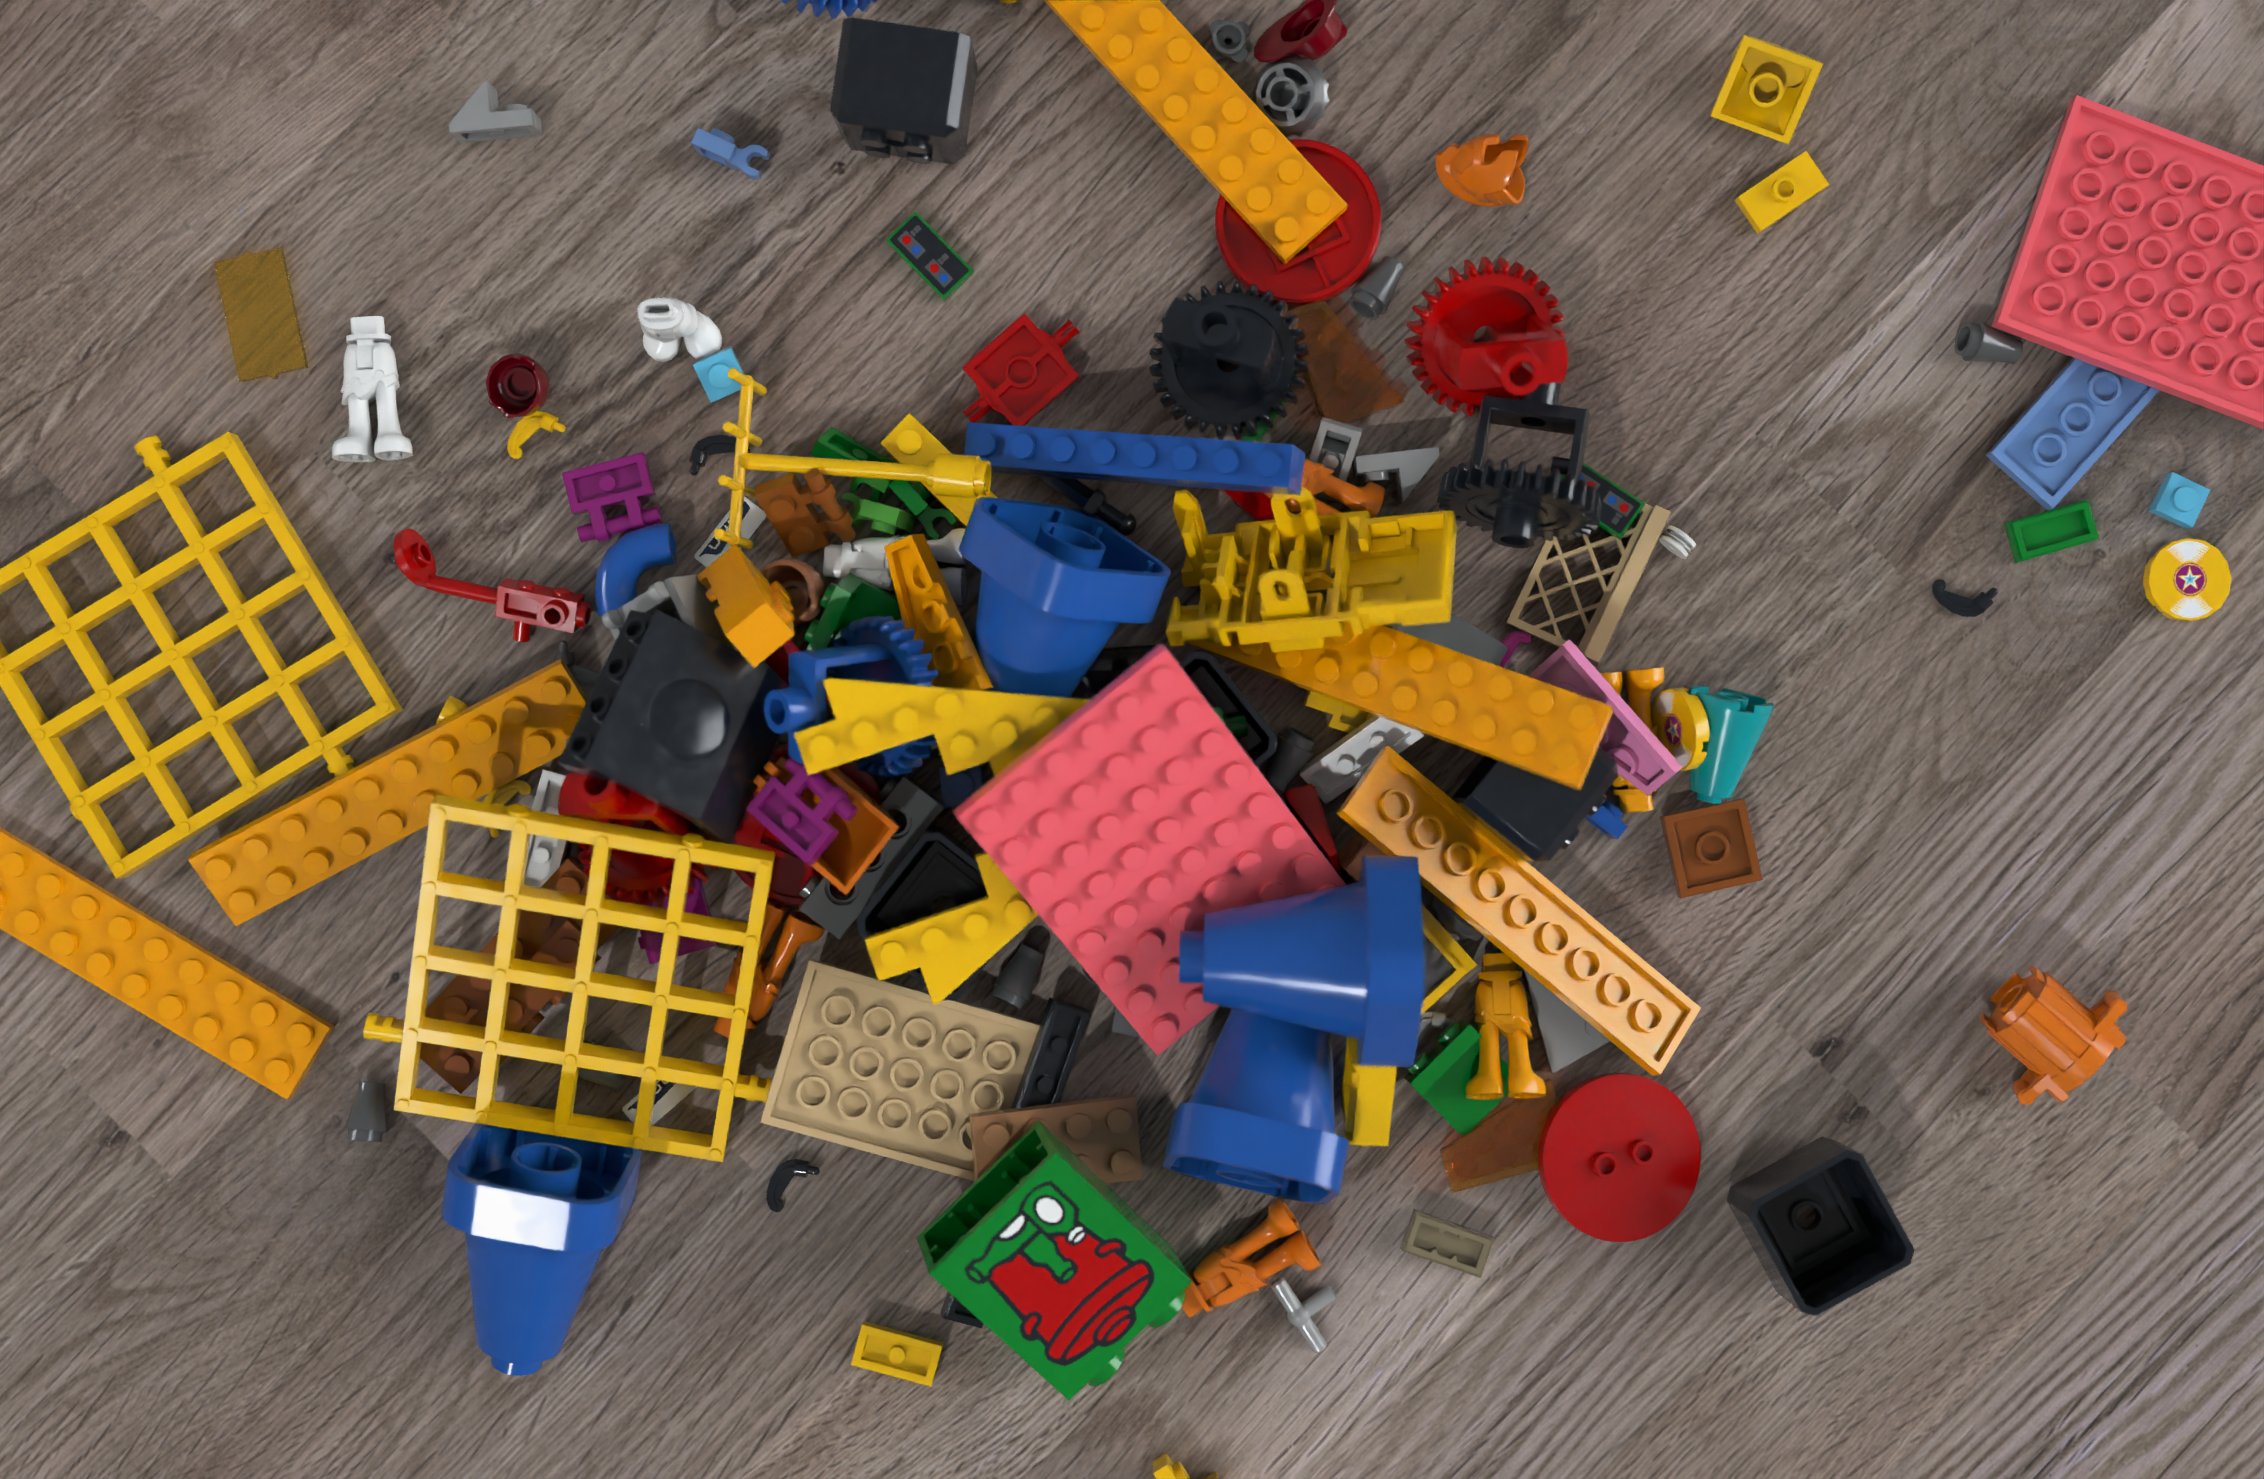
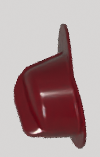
[1254,0,1347,63]

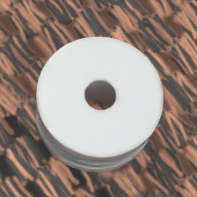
[1659,525,1696,559]

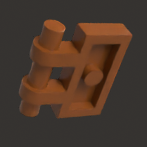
[754,468,856,557]

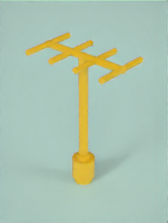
[713,368,991,550]

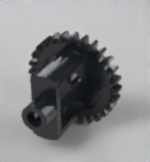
[1149,281,1309,440]
[1437,382,1602,548]

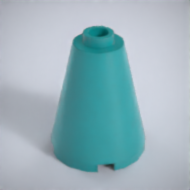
[1688,685,1774,804]

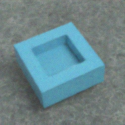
[693,346,744,403]
[2149,472,2210,529]

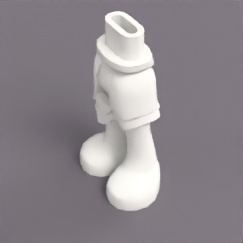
[637,298,722,362]
[332,316,413,462]
[823,528,968,606]

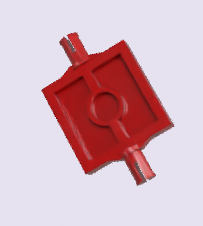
[962,313,1080,426]

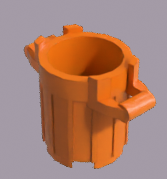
[1980,966,2127,1105]

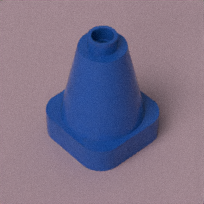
[959,497,1171,698]
[1179,855,1424,1067]
[1162,1009,1350,1204]
[441,1123,642,1376]

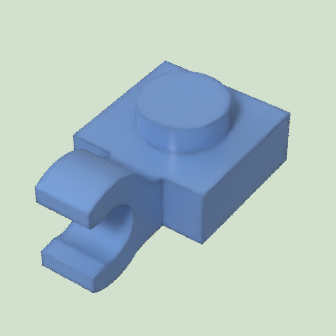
[691,128,770,180]

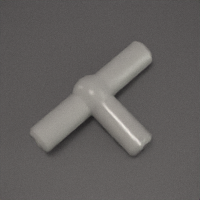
[1271,1277,1337,1353]

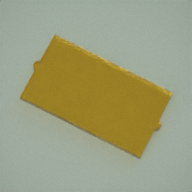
[214,248,308,382]

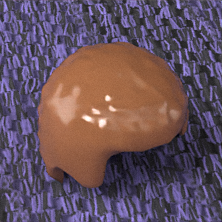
[763,558,825,626]

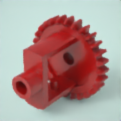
[1405,256,1568,416]
[558,774,719,908]

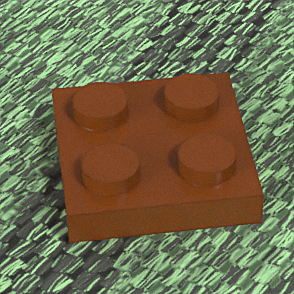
[1660,798,1763,898]

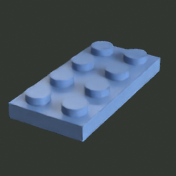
[1986,358,2160,510]

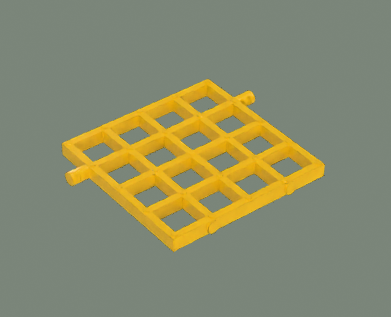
[0,432,403,879]
[363,794,776,1162]

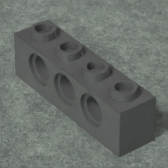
[798,773,944,939]

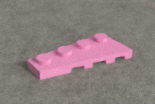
[1528,639,1682,796]

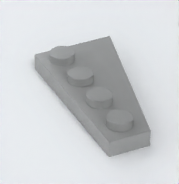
[1523,969,1610,1074]

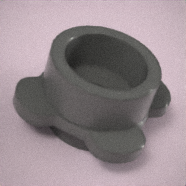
[1207,20,1250,63]

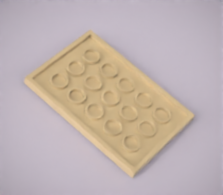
[760,958,1040,1181]

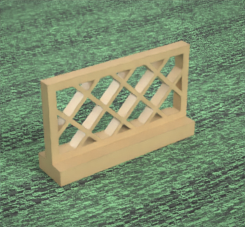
[1506,503,1671,667]

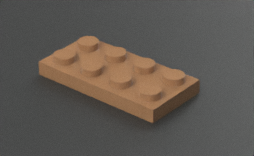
[969,1094,1142,1184]

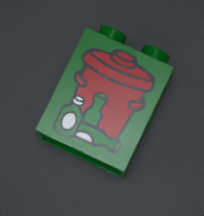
[917,1120,1192,1400]

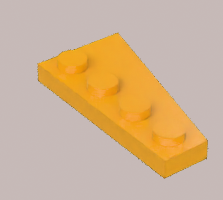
[884,534,993,691]

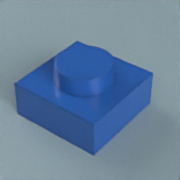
[938,764,984,809]
[1585,800,1628,839]

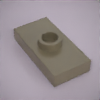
[1400,1209,1494,1278]

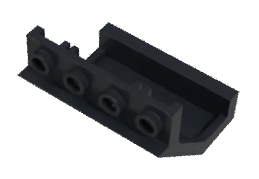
[558,609,789,844]

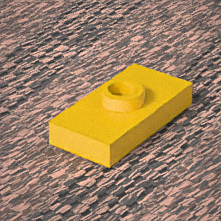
[1734,151,1829,234]

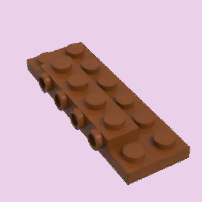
[420,856,620,1094]

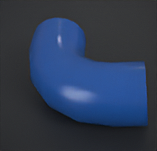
[595,523,677,616]

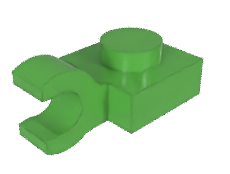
[842,493,916,536]

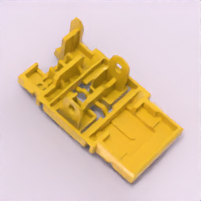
[1166,486,1457,652]

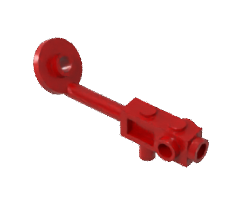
[394,529,592,642]

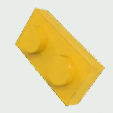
[851,1321,944,1387]

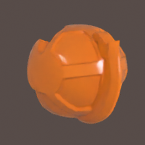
[1435,134,1529,207]

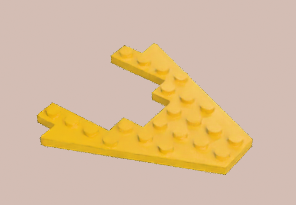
[794,678,1091,1005]

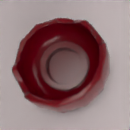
[485,353,550,418]

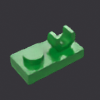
[811,427,895,502]

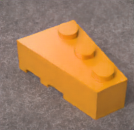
[697,544,795,667]

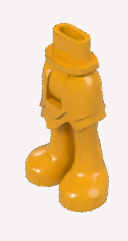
[1600,667,1665,813]
[1466,953,1546,1100]

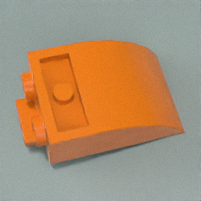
[753,757,899,895]

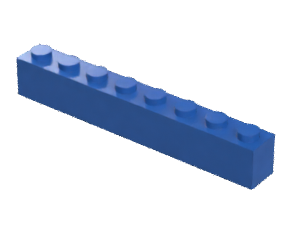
[964,422,1305,495]

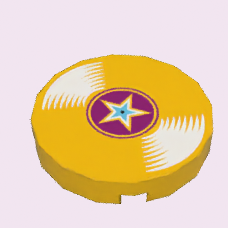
[2143,538,2231,622]
[1651,687,1710,772]

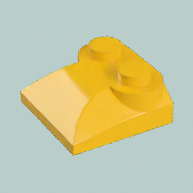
[1710,34,1823,145]

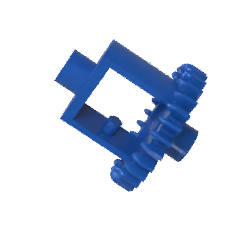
[764,616,938,778]

